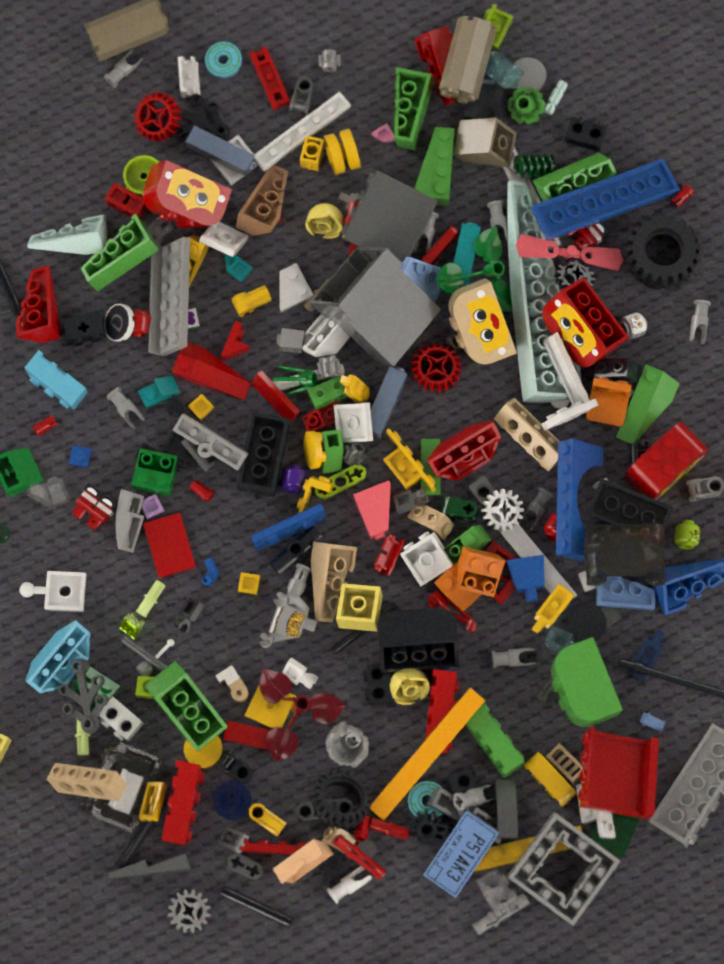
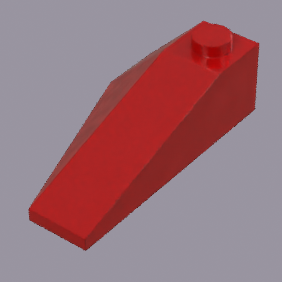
[16,265,61,343]

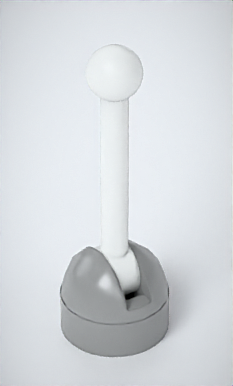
[136,639,175,677]

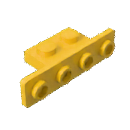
[383,428,436,492]

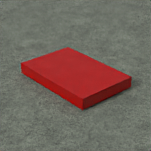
[143,513,196,579]

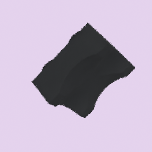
[463,83,504,121]

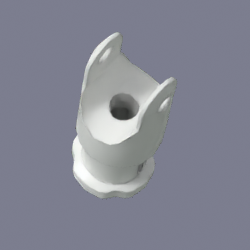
[326,866,372,904]

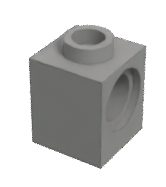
[276,328,305,354]

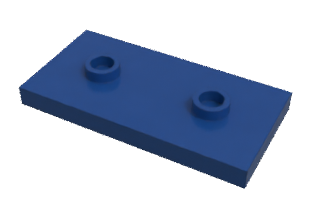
[251,504,326,551]

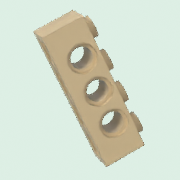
[494,398,559,471]
[47,763,128,801]

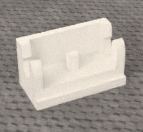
[178,56,200,98]

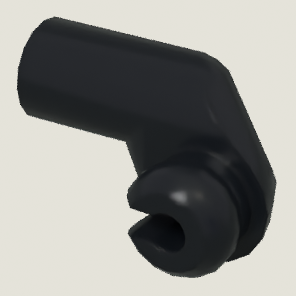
[630,438,650,464]

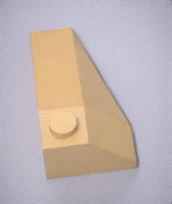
[311,541,357,622]

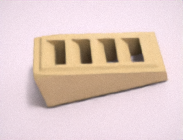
[546,743,583,786]

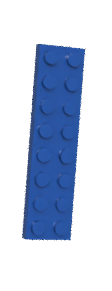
[531,159,680,241]

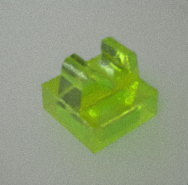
[120,613,145,640]

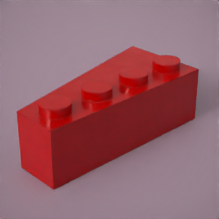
[425,669,460,755]
[162,760,205,846]

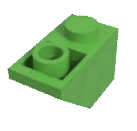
[321,430,344,474]

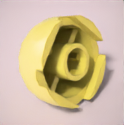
[305,203,343,239]
[390,668,430,705]

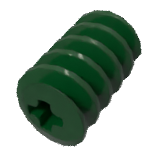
[513,154,555,179]

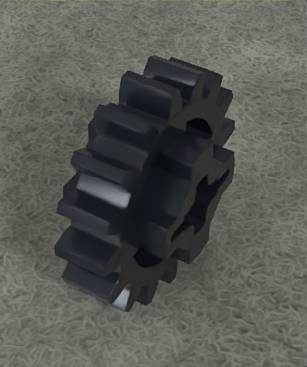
[554,258,595,290]

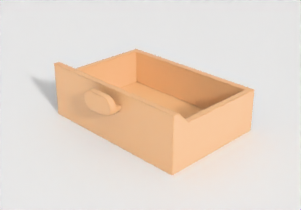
[273,839,333,884]

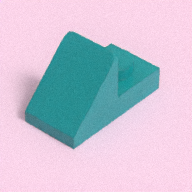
[138,376,181,409]

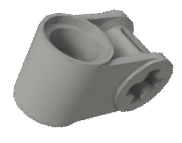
[685,476,724,502]

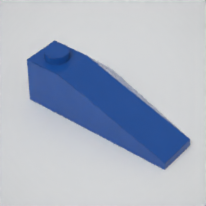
[651,558,724,616]

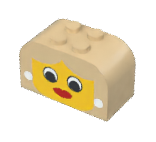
[448,278,517,364]

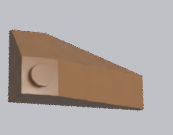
[236,165,288,236]

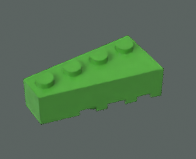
[394,67,434,150]
[414,127,454,206]
[81,213,159,291]
[465,703,524,779]

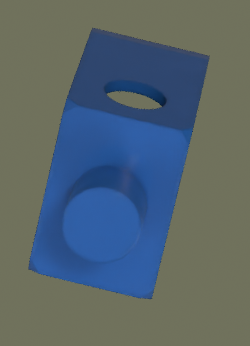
[507,555,544,602]

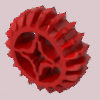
[132,91,182,142]
[411,342,462,393]

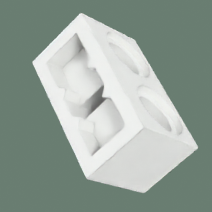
[99,697,144,742]

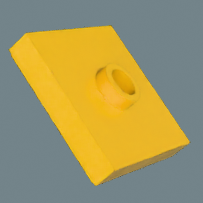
[245,685,296,729]

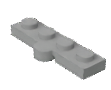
[173,413,249,471]

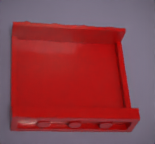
[578,726,659,819]

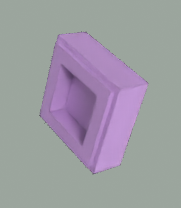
[141,494,164,520]

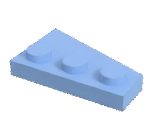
[400,256,442,303]

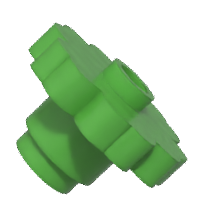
[507,87,546,125]

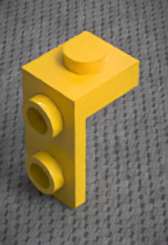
[297,476,334,514]

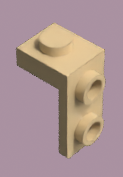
[407,503,454,540]

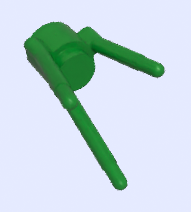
[272,365,317,396]

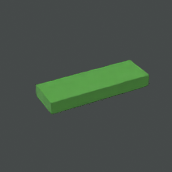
[421,439,440,496]

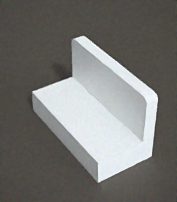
[109,769,144,815]

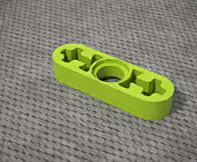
[315,464,366,500]

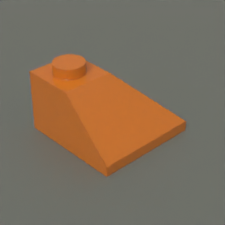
[434,563,482,611]

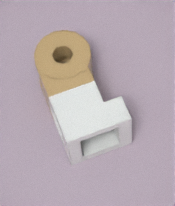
[216,665,248,703]

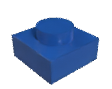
[69,445,92,468]

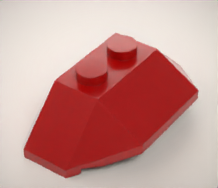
[427,421,501,481]

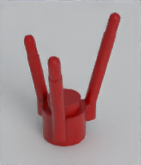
[427,590,473,620]

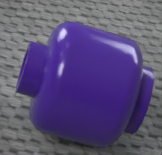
[281,465,307,494]

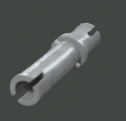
[472,893,530,935]

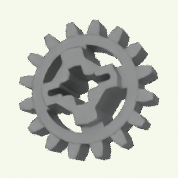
[168,890,211,933]

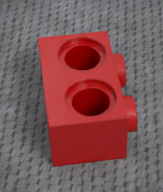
[105,182,148,219]

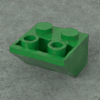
[0,448,44,498]
[131,448,178,497]

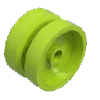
[123,155,159,198]

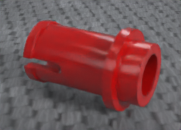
[670,185,694,208]
[32,415,58,436]
[189,479,214,502]
[353,816,371,842]

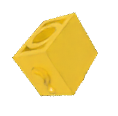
[300,136,325,171]

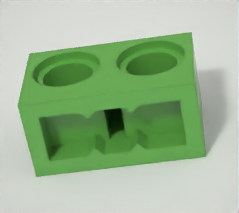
[308,375,349,410]

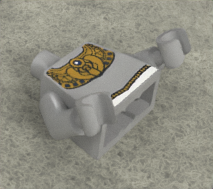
[259,592,317,648]

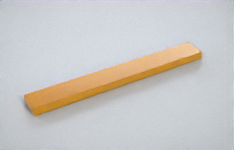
[370,687,485,821]

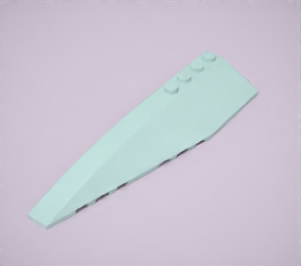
[507,181,582,403]

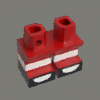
[566,222,609,251]
[72,483,118,531]

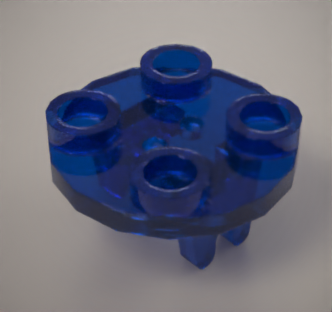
[213,781,252,820]

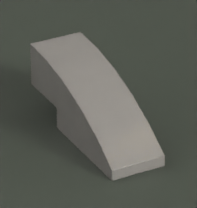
[116,489,144,553]

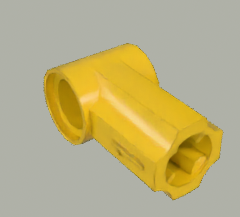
[231,285,272,317]
[249,803,287,837]

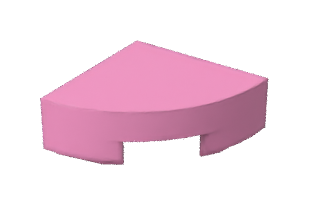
[371,123,395,142]

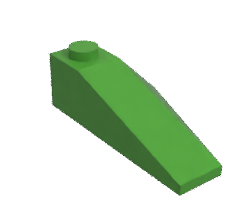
[616,365,680,445]

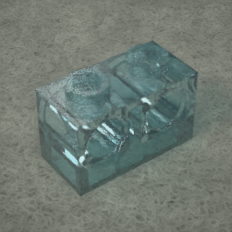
[485,52,525,88]

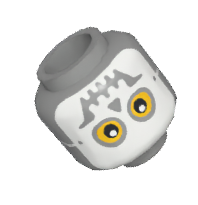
[619,313,648,340]

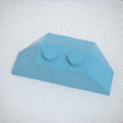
[25,620,90,693]

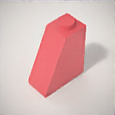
[353,481,391,541]

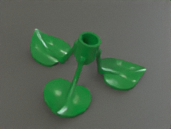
[436,227,513,312]

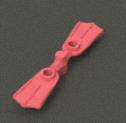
[515,234,624,271]

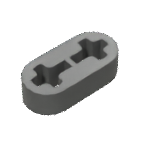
[227,853,263,880]

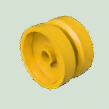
[324,129,361,175]

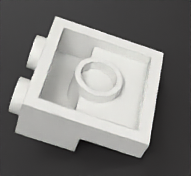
[400,532,453,586]

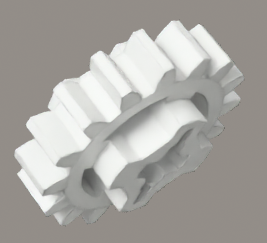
[481,489,524,531]

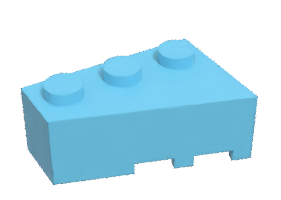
[24,350,88,410]

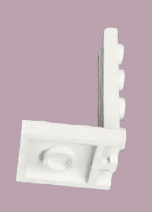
[541,332,598,431]

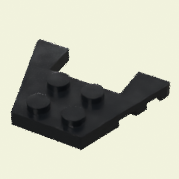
[135,394,201,471]

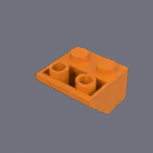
[457,546,505,597]

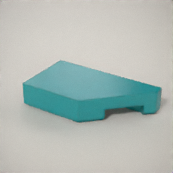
[225,254,253,283]

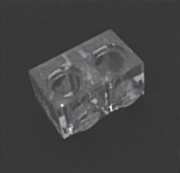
[476,869,519,920]

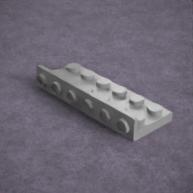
[148,237,190,356]
[649,723,724,848]

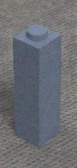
[186,126,256,176]
[370,366,407,439]

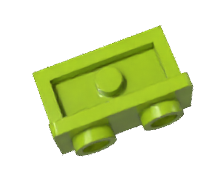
[484,4,513,50]

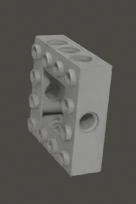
[507,812,620,926]

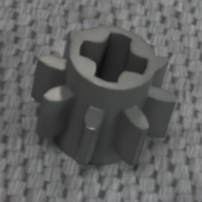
[343,442,367,466]

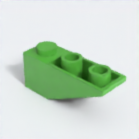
[440,525,492,575]

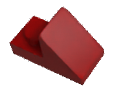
[221,321,250,361]

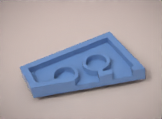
[596,567,655,611]

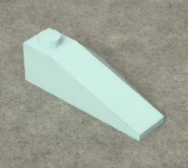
[27,215,108,255]

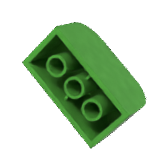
[551,637,623,727]
[144,661,228,752]

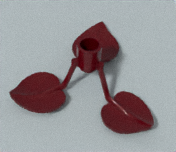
[259,669,346,761]

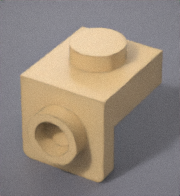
[322,826,356,854]

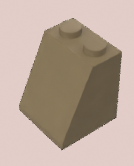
[453,118,517,167]

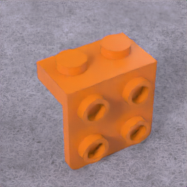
[586,377,632,427]

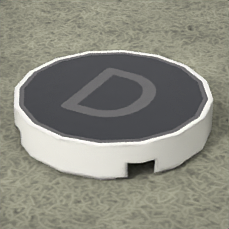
[104,304,134,342]

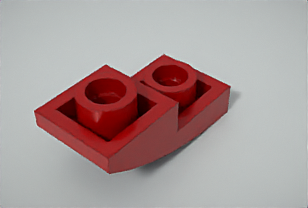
[301,401,339,432]

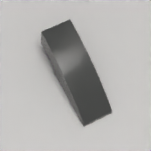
[495,780,518,839]

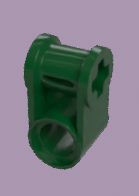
[440,496,478,521]

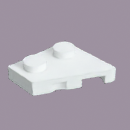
[280,263,313,312]

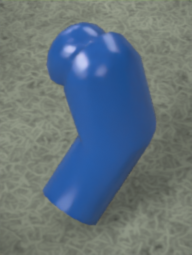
[202,558,219,586]

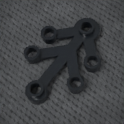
[164,94,231,140]

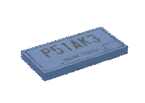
[423,810,500,898]

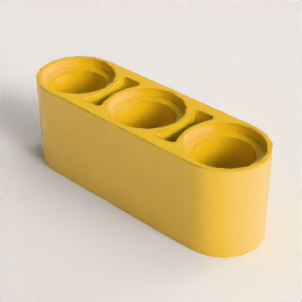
[523,752,577,807]

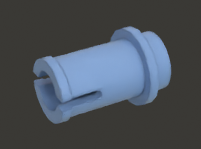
[639,712,666,733]

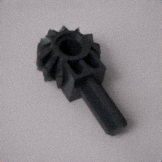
[410,809,456,844]

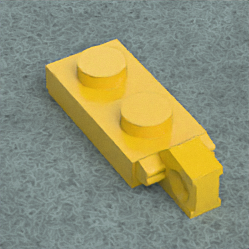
[340,374,370,403]
[532,583,575,634]

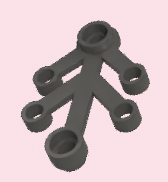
[59,659,109,734]

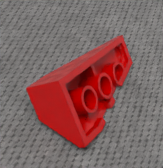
[414,26,455,106]
[172,342,251,401]

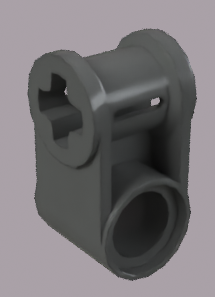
[289,76,314,115]

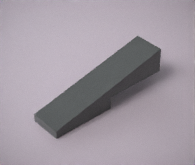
[426,787,502,844]
[108,854,192,880]

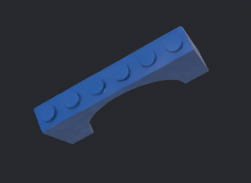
[556,439,603,562]

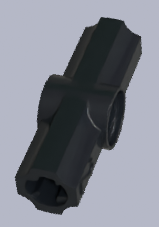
[269,526,323,576]

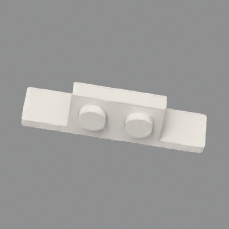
[576,783,615,839]

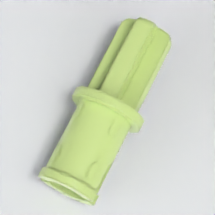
[136,580,165,618]
[75,719,91,756]

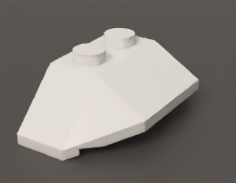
[302,314,350,357]

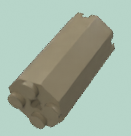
[84,0,170,62]
[439,16,497,104]

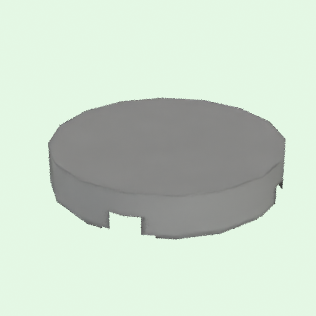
[509,57,546,91]

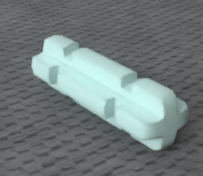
[545,80,567,115]

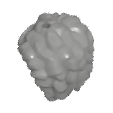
[326,721,369,768]

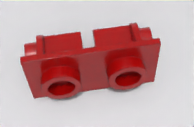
[374,534,405,576]

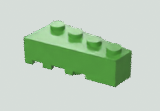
[533,153,617,201]

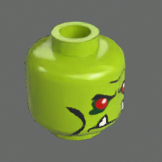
[674,520,700,550]

